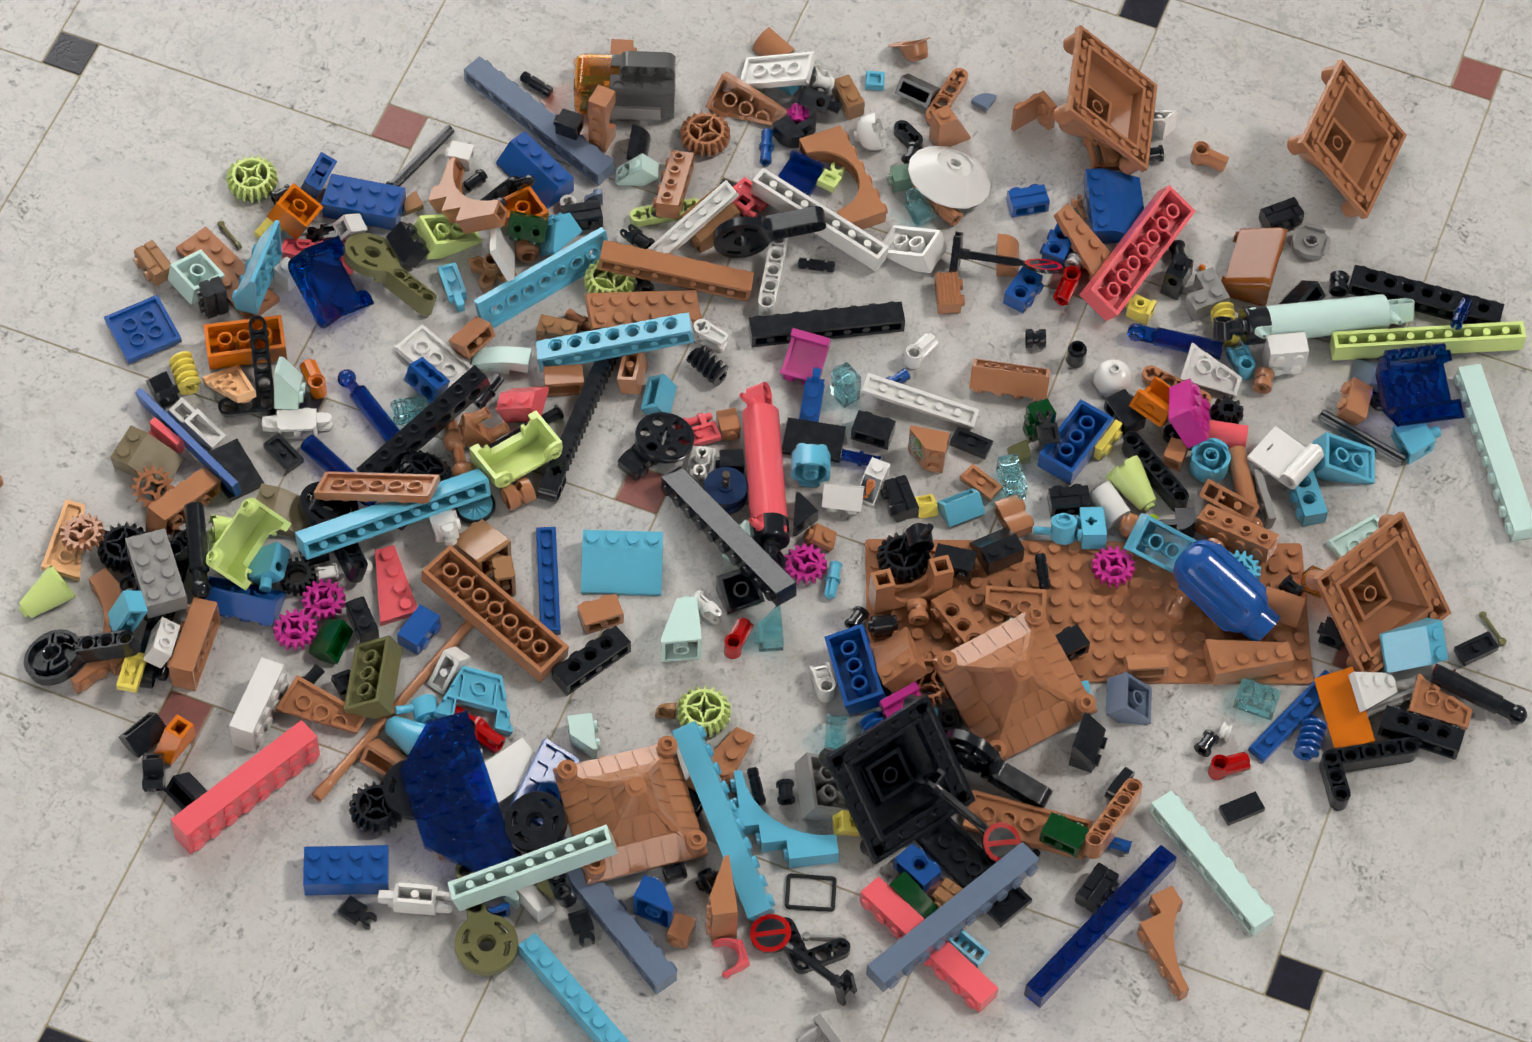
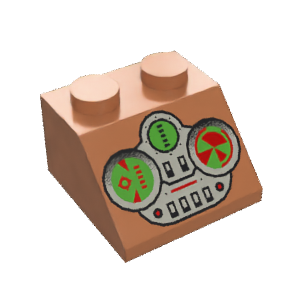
[908,425,950,473]

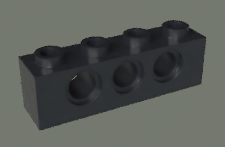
[552,625,631,696]
[1377,705,1466,760]

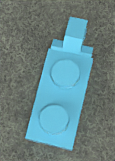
[437,262,467,312]

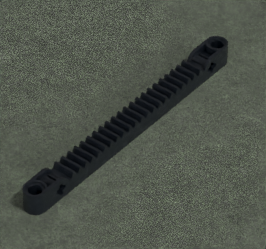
[537,357,619,504]

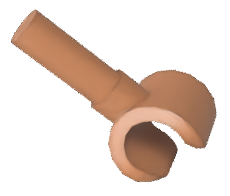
[1071,194,1087,220]

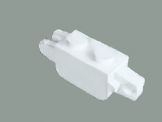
[262,408,333,440]
[429,509,461,546]
[378,882,453,916]

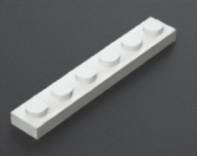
[648,180,739,254]
[861,373,979,429]

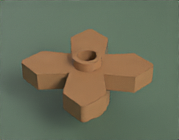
[468,253,517,293]

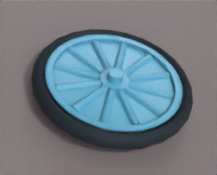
[454,494,496,524]

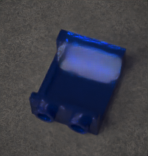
[777,150,825,197]

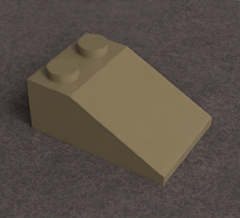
[110,425,185,491]
[256,483,311,538]

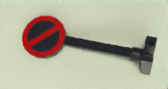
[949,231,1063,274]
[913,768,1021,863]
[750,914,857,1006]

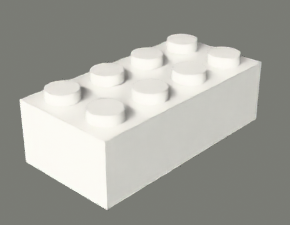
[229,657,289,752]

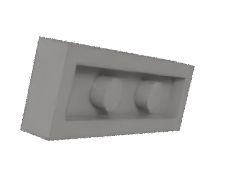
[1251,468,1283,529]
[795,1013,841,1042]

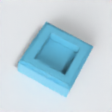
[865,71,885,91]

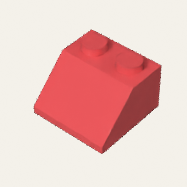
[496,387,549,423]

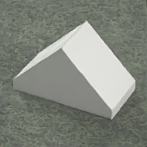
[1152,110,1178,140]

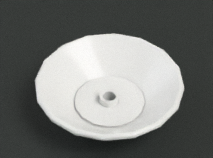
[908,146,991,209]

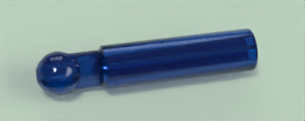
[1127,323,1224,360]
[338,369,400,443]
[301,434,377,506]

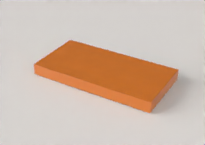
[1314,666,1376,748]

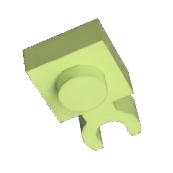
[816,162,845,193]

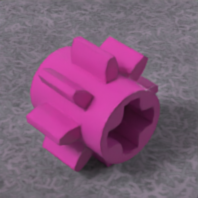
[786,103,809,125]

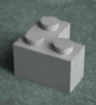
[1184,267,1230,322]

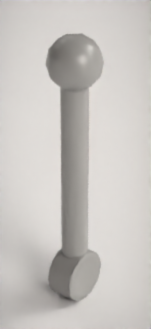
[802,931,846,941]

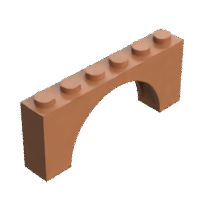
[799,125,888,230]

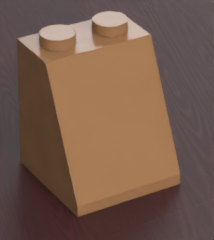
[680,185,740,253]
[452,519,512,577]

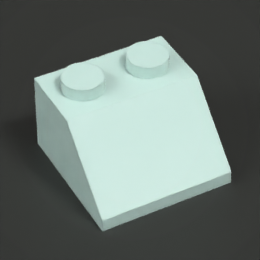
[168,249,225,305]
[274,356,306,410]

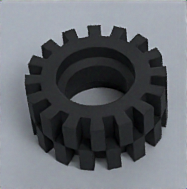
[280,557,316,597]

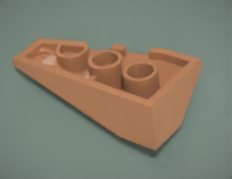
[705,72,788,126]

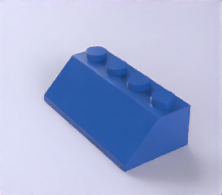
[496,131,574,209]
[205,575,286,626]

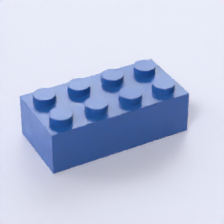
[321,173,406,230]
[1037,399,1114,485]
[824,624,887,716]
[303,845,390,895]

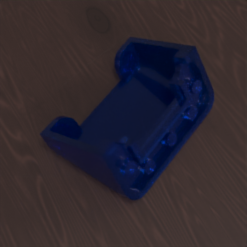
[288,235,375,329]

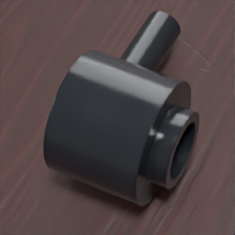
[905,523,934,554]

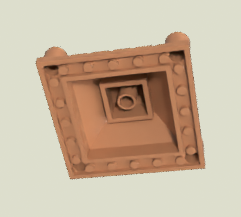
[1054,25,1157,175]
[1287,59,1407,219]
[1305,512,1451,672]
[931,605,1098,761]
[553,736,708,885]

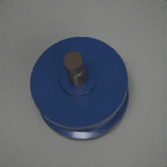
[704,467,748,514]

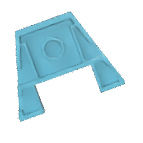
[434,665,513,736]

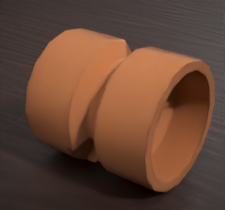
[500,477,536,511]

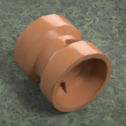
[1252,367,1275,394]
[907,598,929,625]

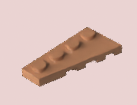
[1053,203,1111,280]
[275,675,367,734]
[685,727,755,793]

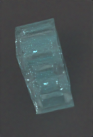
[996,453,1028,499]
[1233,678,1282,721]

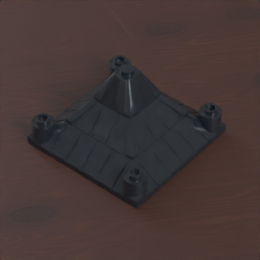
[818,694,976,864]

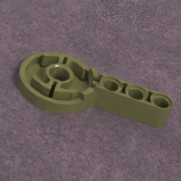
[342,233,437,316]
[455,860,519,976]

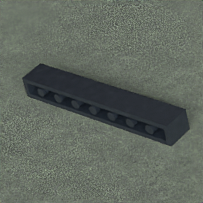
[748,301,905,348]

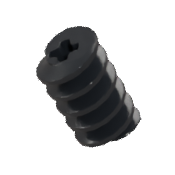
[686,345,729,387]

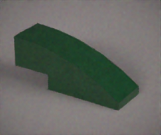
[889,871,938,919]

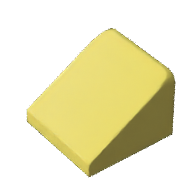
[915,494,938,519]

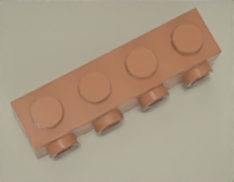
[653,150,694,219]
[1195,503,1279,563]

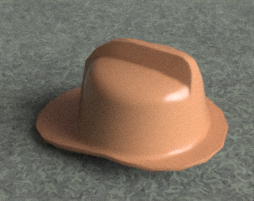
[888,37,931,62]

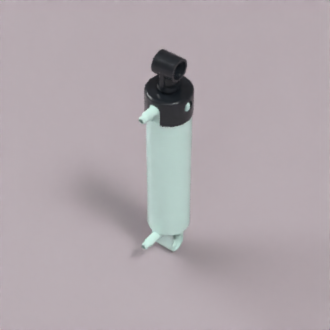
[1213,294,1415,346]

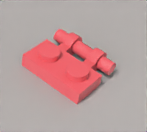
[733,177,769,218]
[673,412,721,446]

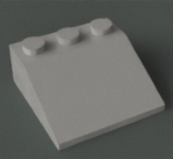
[794,753,849,821]

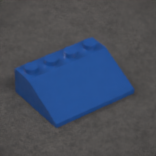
[1083,168,1144,244]

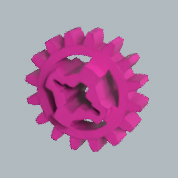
[785,543,827,585]
[1092,546,1135,588]
[302,579,346,621]
[273,608,318,651]

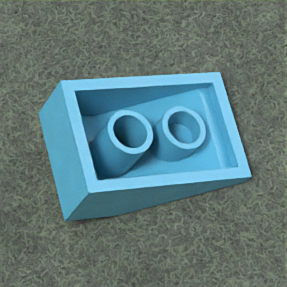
[1313,432,1375,484]
[1123,513,1197,574]
[1379,618,1448,673]

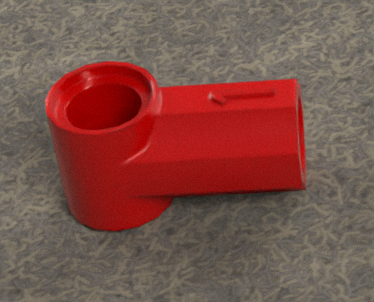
[1053,266,1081,306]
[724,617,754,659]
[1208,752,1251,780]

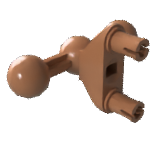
[443,407,510,477]

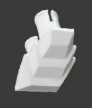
[687,446,716,489]

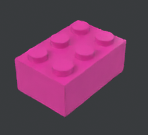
[1169,378,1211,449]

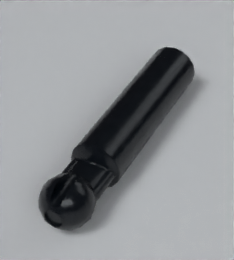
[184,502,211,599]
[1430,664,1527,725]

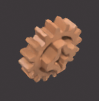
[130,465,175,507]
[60,513,105,554]

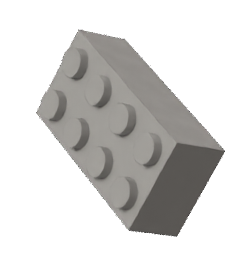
[125,528,188,618]

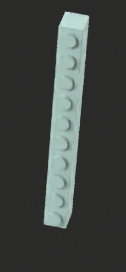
[1454,363,1532,541]

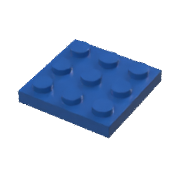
[104,295,182,364]

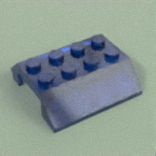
[1375,343,1464,427]

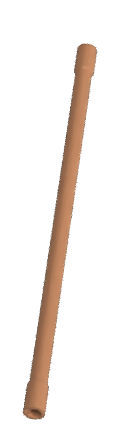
[312,620,474,802]

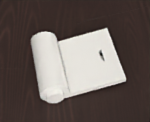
[1247,426,1324,489]

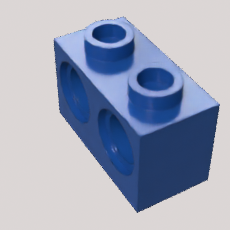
[300,152,337,199]
[1040,223,1073,269]
[1003,266,1044,313]
[404,357,450,403]

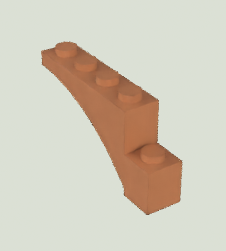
[1137,885,1189,1001]

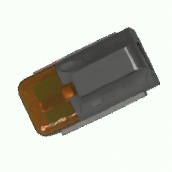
[573,51,676,121]

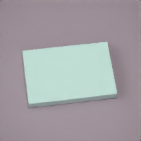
[1326,514,1379,559]

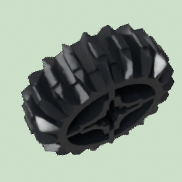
[398,450,452,482]
[97,521,147,574]
[876,532,931,584]
[349,780,402,836]

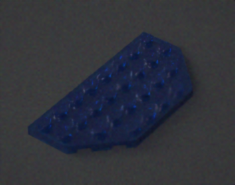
[400,710,516,873]

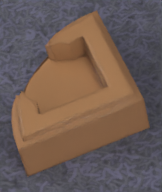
[404,191,424,215]
[655,703,676,719]

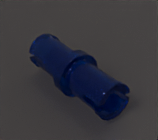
[1450,297,1472,330]
[840,448,881,467]

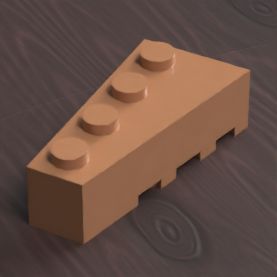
[145,467,221,536]
[1202,639,1294,686]

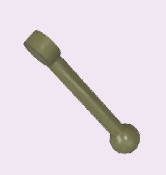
[217,220,242,250]
[1479,611,1507,646]

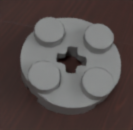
[1291,224,1330,261]

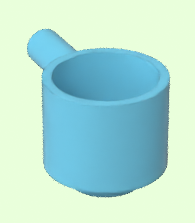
[1033,513,1077,545]
[394,694,440,726]

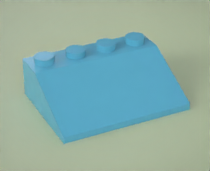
[232,220,283,315]
[581,530,663,596]

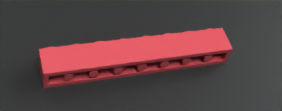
[860,876,998,1013]

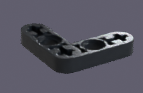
[784,917,851,974]

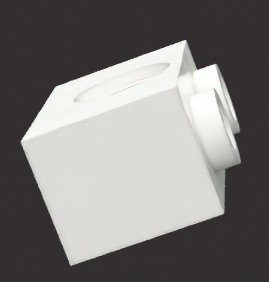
[143,617,180,668]

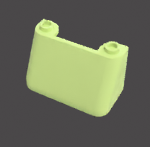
[469,411,563,488]
[206,497,291,591]

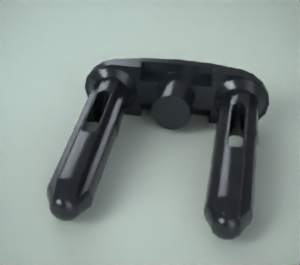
[481,175,535,207]

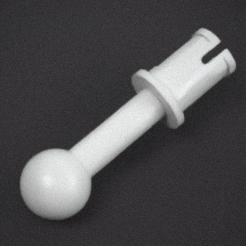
[315,559,373,580]

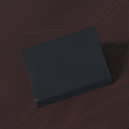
[716,569,765,614]

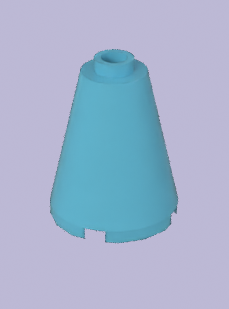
[385,716,443,759]

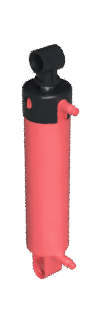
[739,382,790,569]

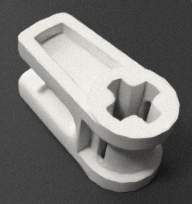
[693,319,728,353]

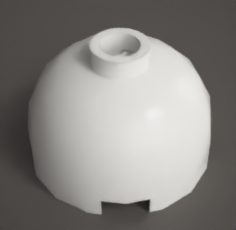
[854,112,886,151]
[1093,359,1133,398]

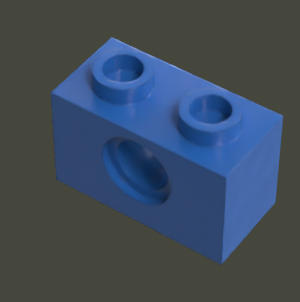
[893,843,942,893]

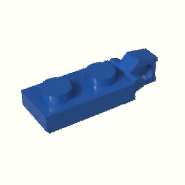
[799,367,825,422]

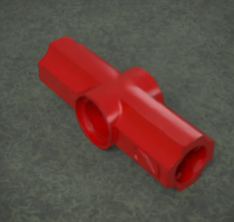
[447,705,506,754]

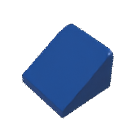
[486,902,510,918]

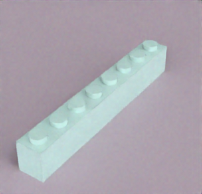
[1150,791,1274,936]
[448,824,618,911]

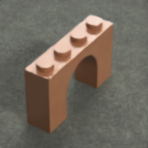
[868,555,954,614]

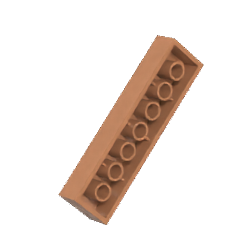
[422,545,569,683]

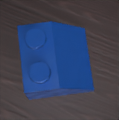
[633,875,674,928]

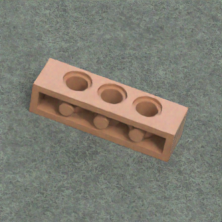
[930,589,986,648]

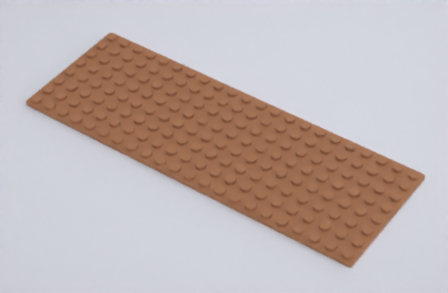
[865,539,1313,685]

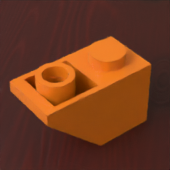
[154,714,196,766]

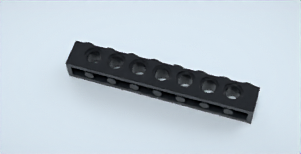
[1348,265,1505,324]
[356,365,491,473]

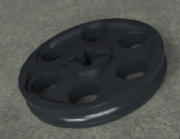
[634,412,694,464]

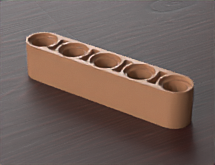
[1084,778,1143,859]

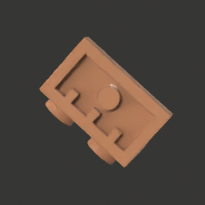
[1011,90,1057,131]

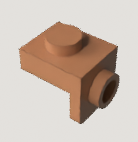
[803,523,837,552]

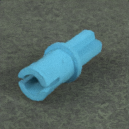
[824,560,842,600]

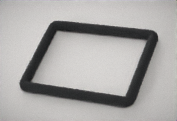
[785,873,837,912]

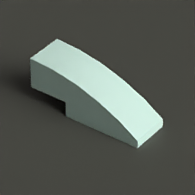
[471,346,532,374]

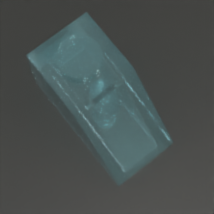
[754,606,784,652]
[824,714,847,749]

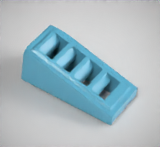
[948,929,990,968]

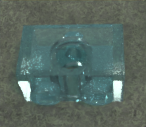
[830,362,862,408]

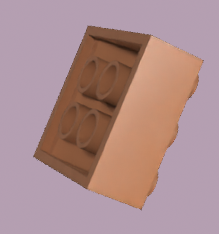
[705,855,738,942]

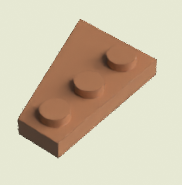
[985,585,1046,618]
[1408,673,1472,730]

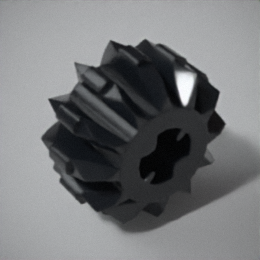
[1211,396,1244,424]

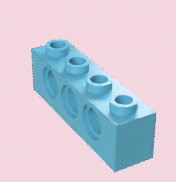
[1290,446,1328,527]

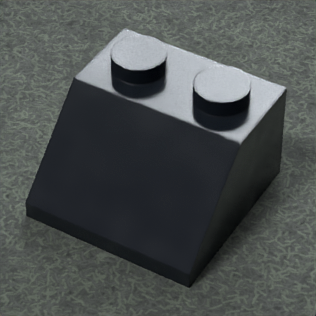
[969,528,1025,576]
[1069,712,1108,773]

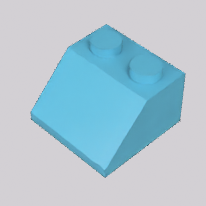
[539,213,582,257]

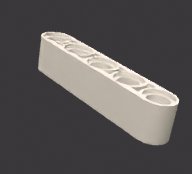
[758,238,788,316]

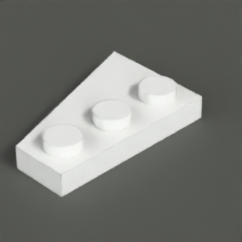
[1180,343,1242,397]
[1348,672,1398,712]

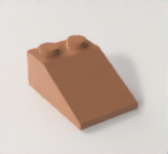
[873,627,929,693]

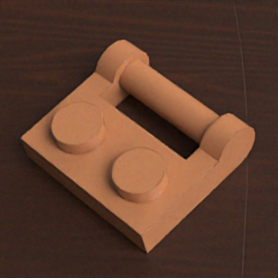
[1083,138,1122,170]

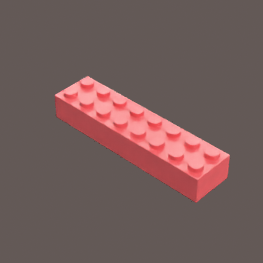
[1079,185,1196,321]
[171,720,320,854]

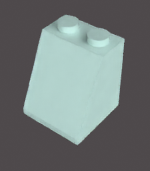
[661,596,702,662]

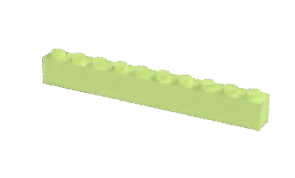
[1329,321,1527,361]

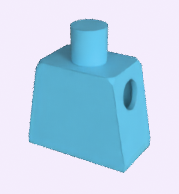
[1390,419,1441,465]
[248,541,290,592]

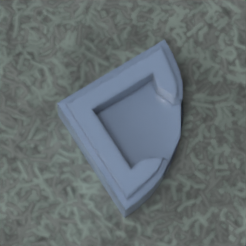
[971,93,997,112]
[584,188,603,205]

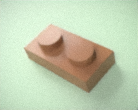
[960,464,1003,502]

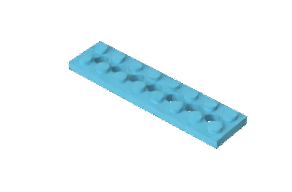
[474,227,608,328]

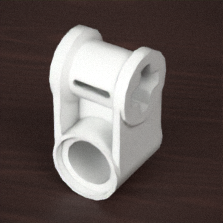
[809,64,835,93]
[808,662,836,703]

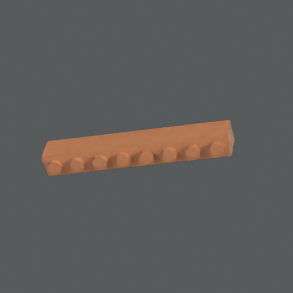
[597,240,754,302]

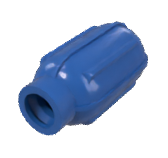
[1173,539,1281,641]

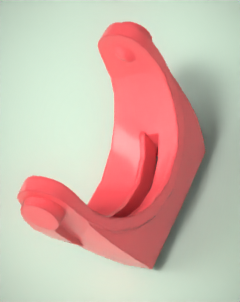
[712,938,750,979]

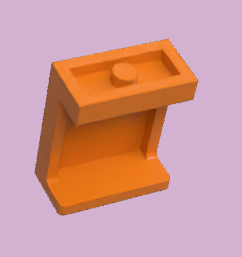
[1129,377,1171,428]

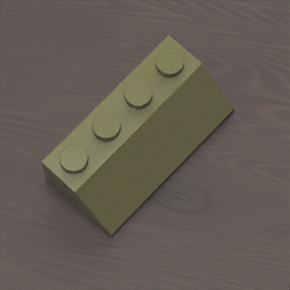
[344,635,403,719]

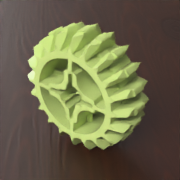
[226,155,278,203]
[584,259,636,293]
[676,685,731,738]

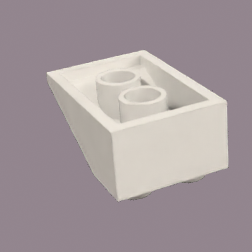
[882,225,948,273]

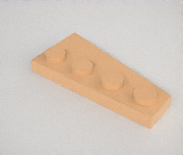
[202,364,257,403]
[41,499,85,581]

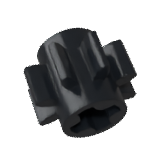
[695,867,719,894]

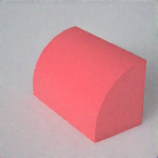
[1208,420,1249,448]

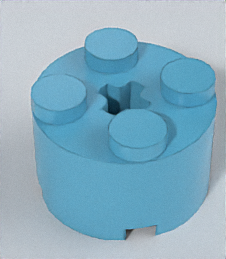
[1189,438,1231,483]
[791,443,831,488]

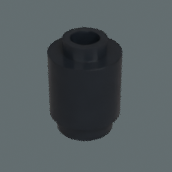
[1066,340,1087,368]
[867,613,898,636]

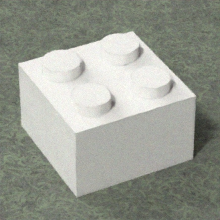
[1262,332,1309,376]

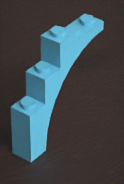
[730,770,839,868]

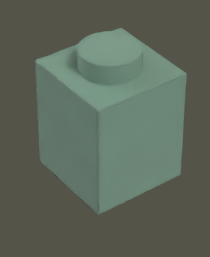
[887,163,914,192]

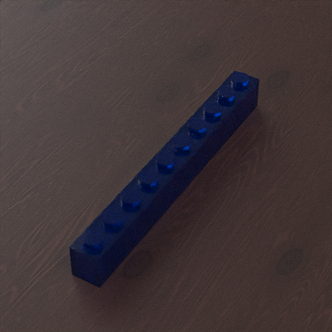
[1024,845,1177,1008]

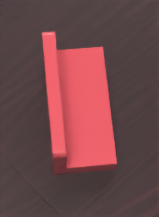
[148,417,185,454]

